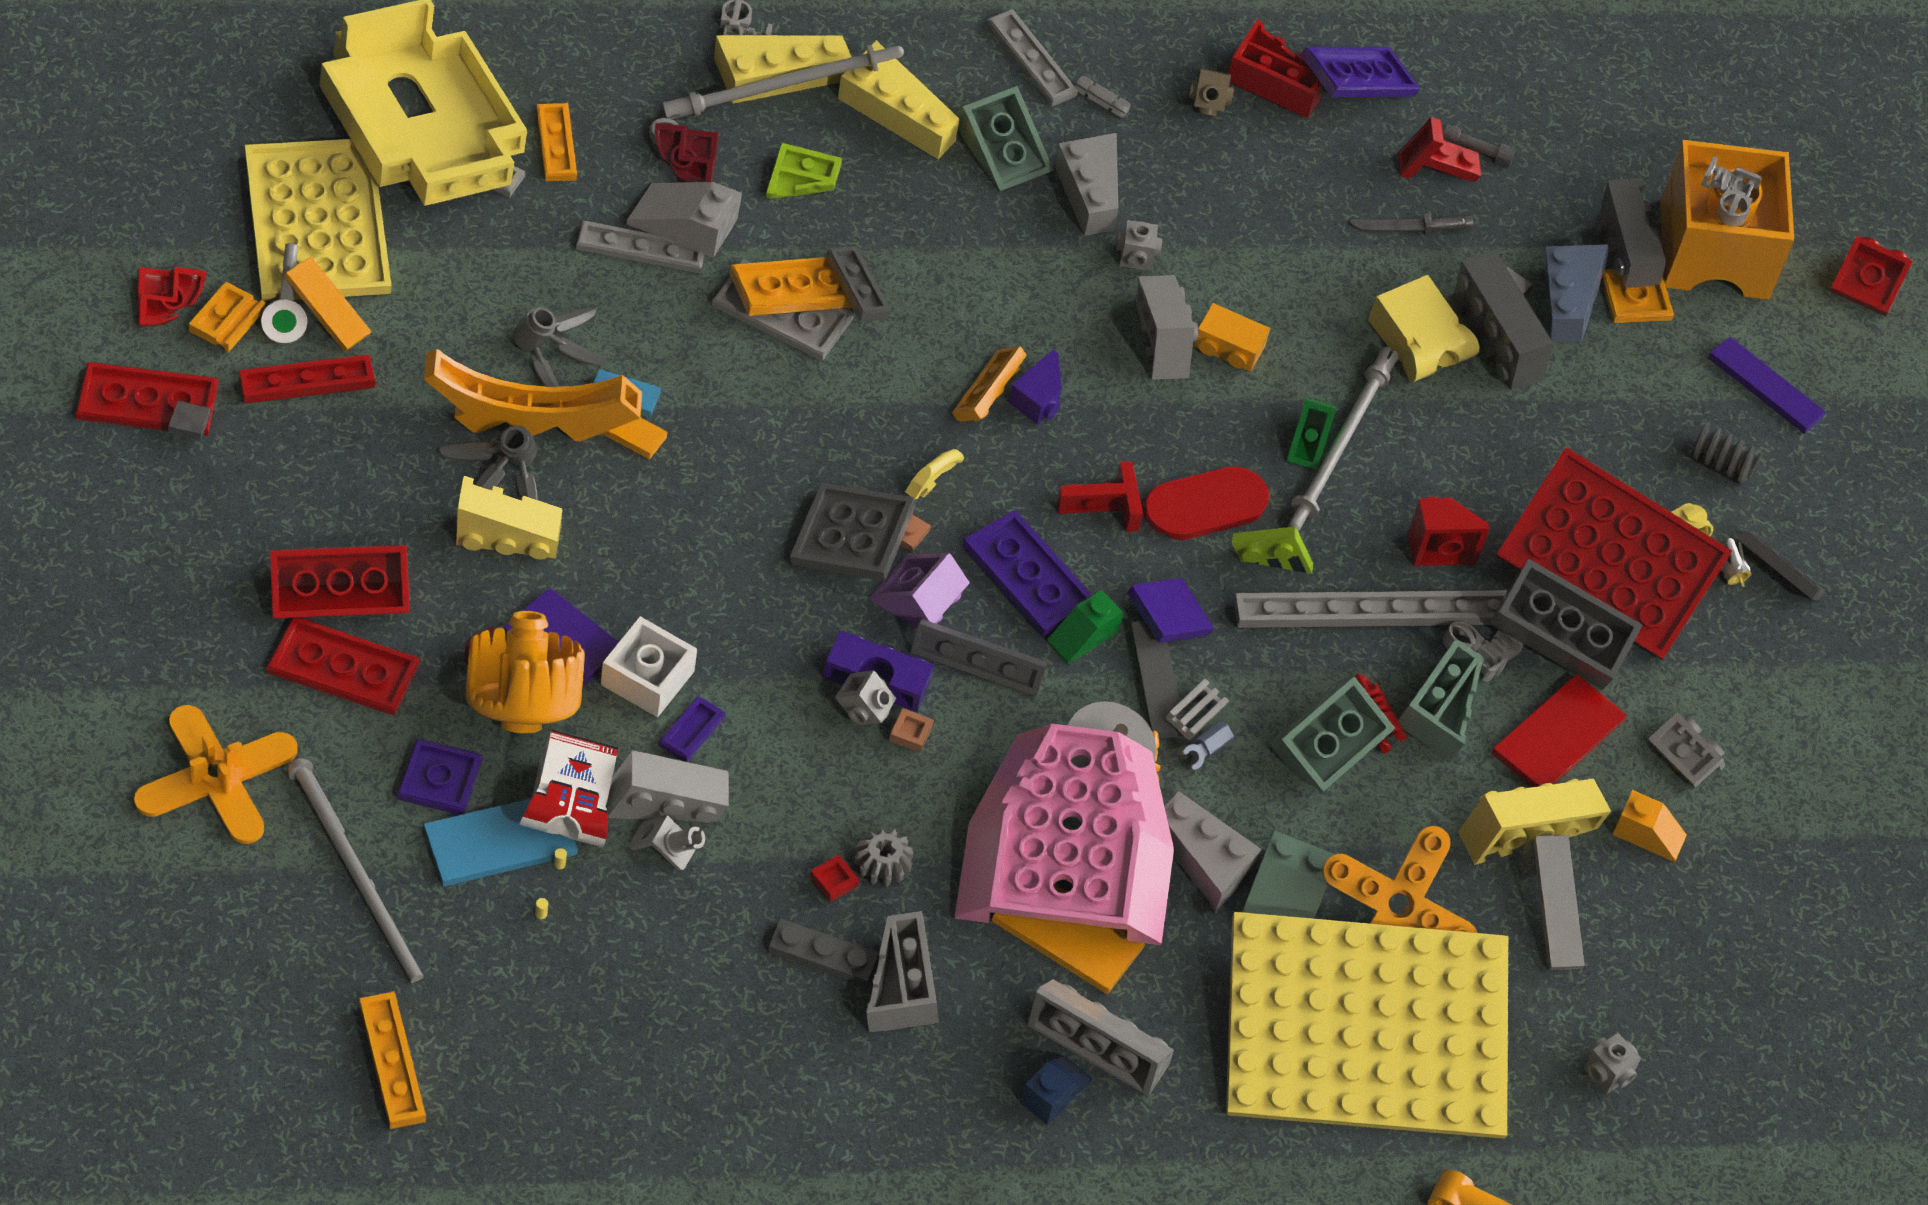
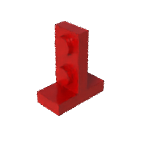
[1397,117,1481,181]
[1056,461,1143,532]

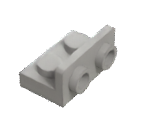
[1648,712,1726,788]

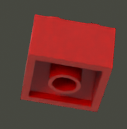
[1407,496,1489,566]

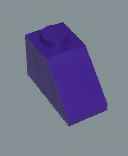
[1008,349,1062,425]

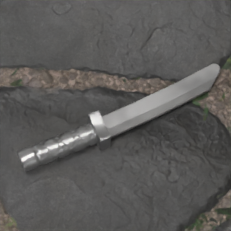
[1350,213,1474,236]

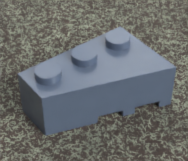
[1544,245,1608,342]

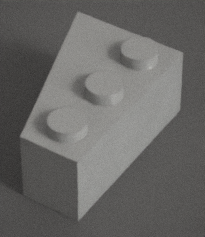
[1136,275,1198,380]
[607,750,729,823]
[866,911,939,1032]

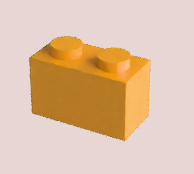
[1194,303,1270,372]

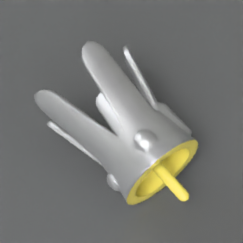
[1721,538,1751,587]

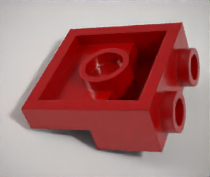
[1830,236,1913,317]

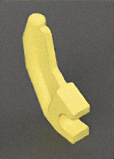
[905,449,964,499]

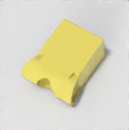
[1368,275,1480,383]

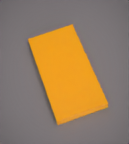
[729,257,852,316]
[992,883,1145,995]

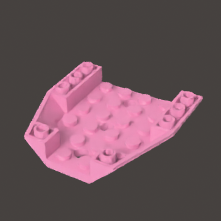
[955,724,1174,945]

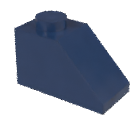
[1020,1056,1093,1125]

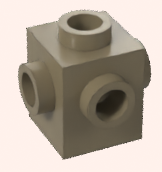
[1189,69,1234,116]

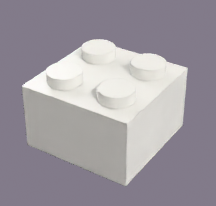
[601,616,697,718]

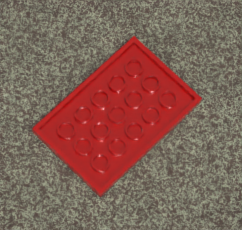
[1496,447,1732,660]

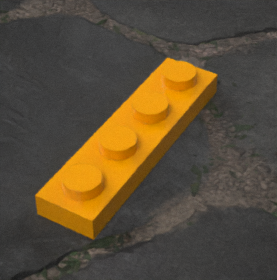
[359,991,426,1129]

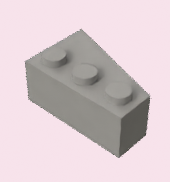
[1054,133,1118,236]
[1164,791,1261,913]

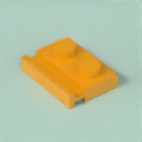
[189,282,265,353]

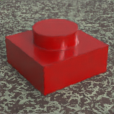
[810,855,859,902]

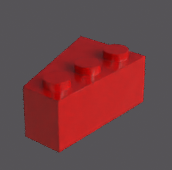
[1228,19,1324,118]

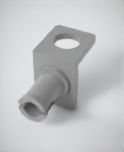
[629,815,705,870]

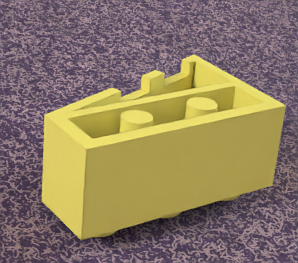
[456,476,562,560]

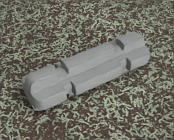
[1075,76,1131,118]

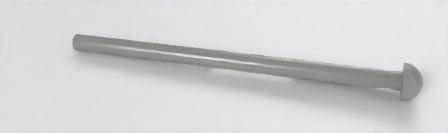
[288,758,423,983]

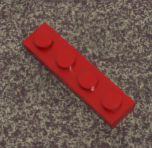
[239,354,375,404]

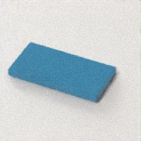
[424,798,578,887]

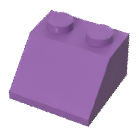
[869,552,969,627]

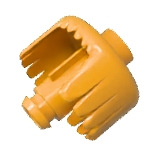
[465,611,585,733]

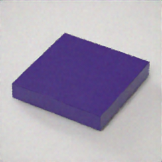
[1127,578,1214,643]
[397,739,483,815]

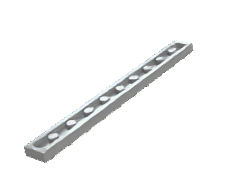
[1234,590,1507,628]

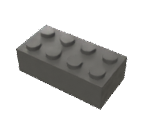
[1452,249,1553,390]
[1489,559,1643,690]

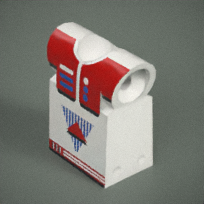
[519,730,618,847]

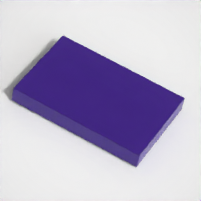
[504,588,619,688]

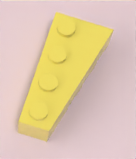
[714,35,852,104]
[838,40,959,159]
[1458,779,1611,865]

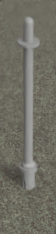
[663,45,904,119]
[1289,347,1399,531]

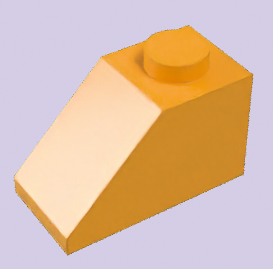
[1613,790,1687,862]

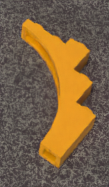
[424,349,642,442]

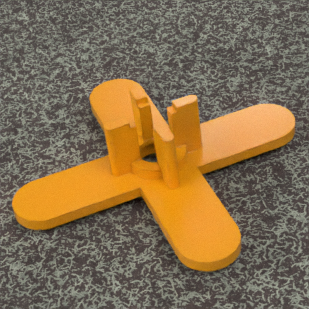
[134,705,297,844]
[1322,826,1477,933]

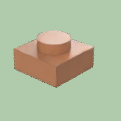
[900,514,931,552]
[889,708,934,753]

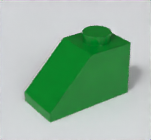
[1287,396,1337,470]
[1047,590,1123,664]

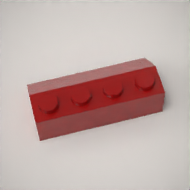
[270,545,410,619]

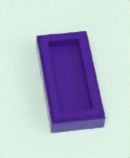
[658,696,726,762]

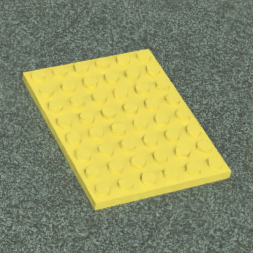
[1226,912,1508,1139]

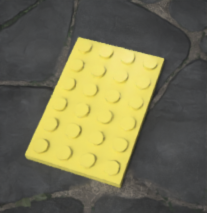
[245,139,391,302]

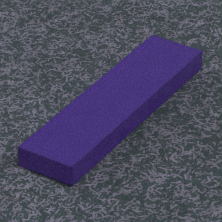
[1708,337,1826,434]

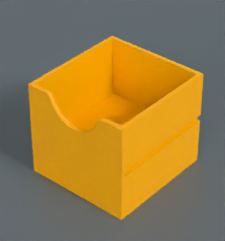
[1660,140,1794,300]

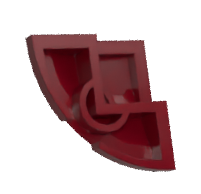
[655,123,720,182]

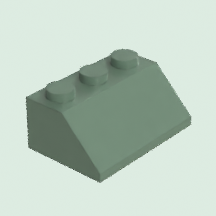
[1269,676,1395,792]

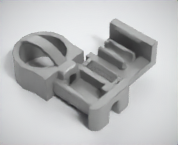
[720,0,773,35]
[1701,156,1761,226]
[1443,621,1524,682]

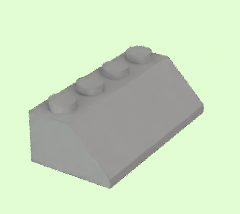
[1028,979,1174,1096]

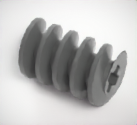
[1693,421,1764,484]

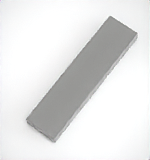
[987,9,1078,106]
[576,220,705,274]
[1533,835,1585,970]

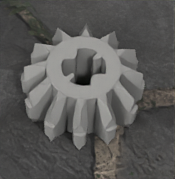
[854,827,914,888]

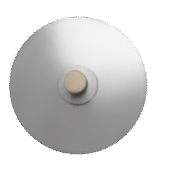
[1068,701,1156,768]

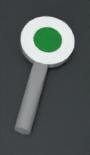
[261,243,307,345]

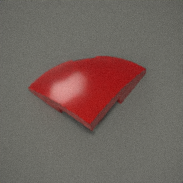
[136,267,206,327]

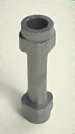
[1443,125,1516,167]

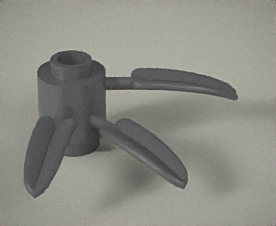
[513,307,608,387]
[439,426,538,500]

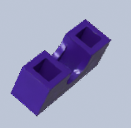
[823,631,934,712]

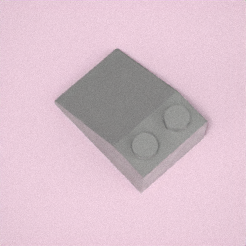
[626,182,742,258]

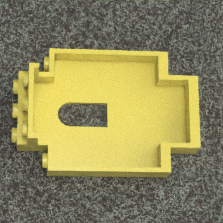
[320,0,527,206]

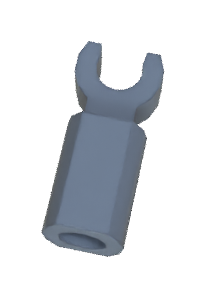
[1176,721,1234,770]

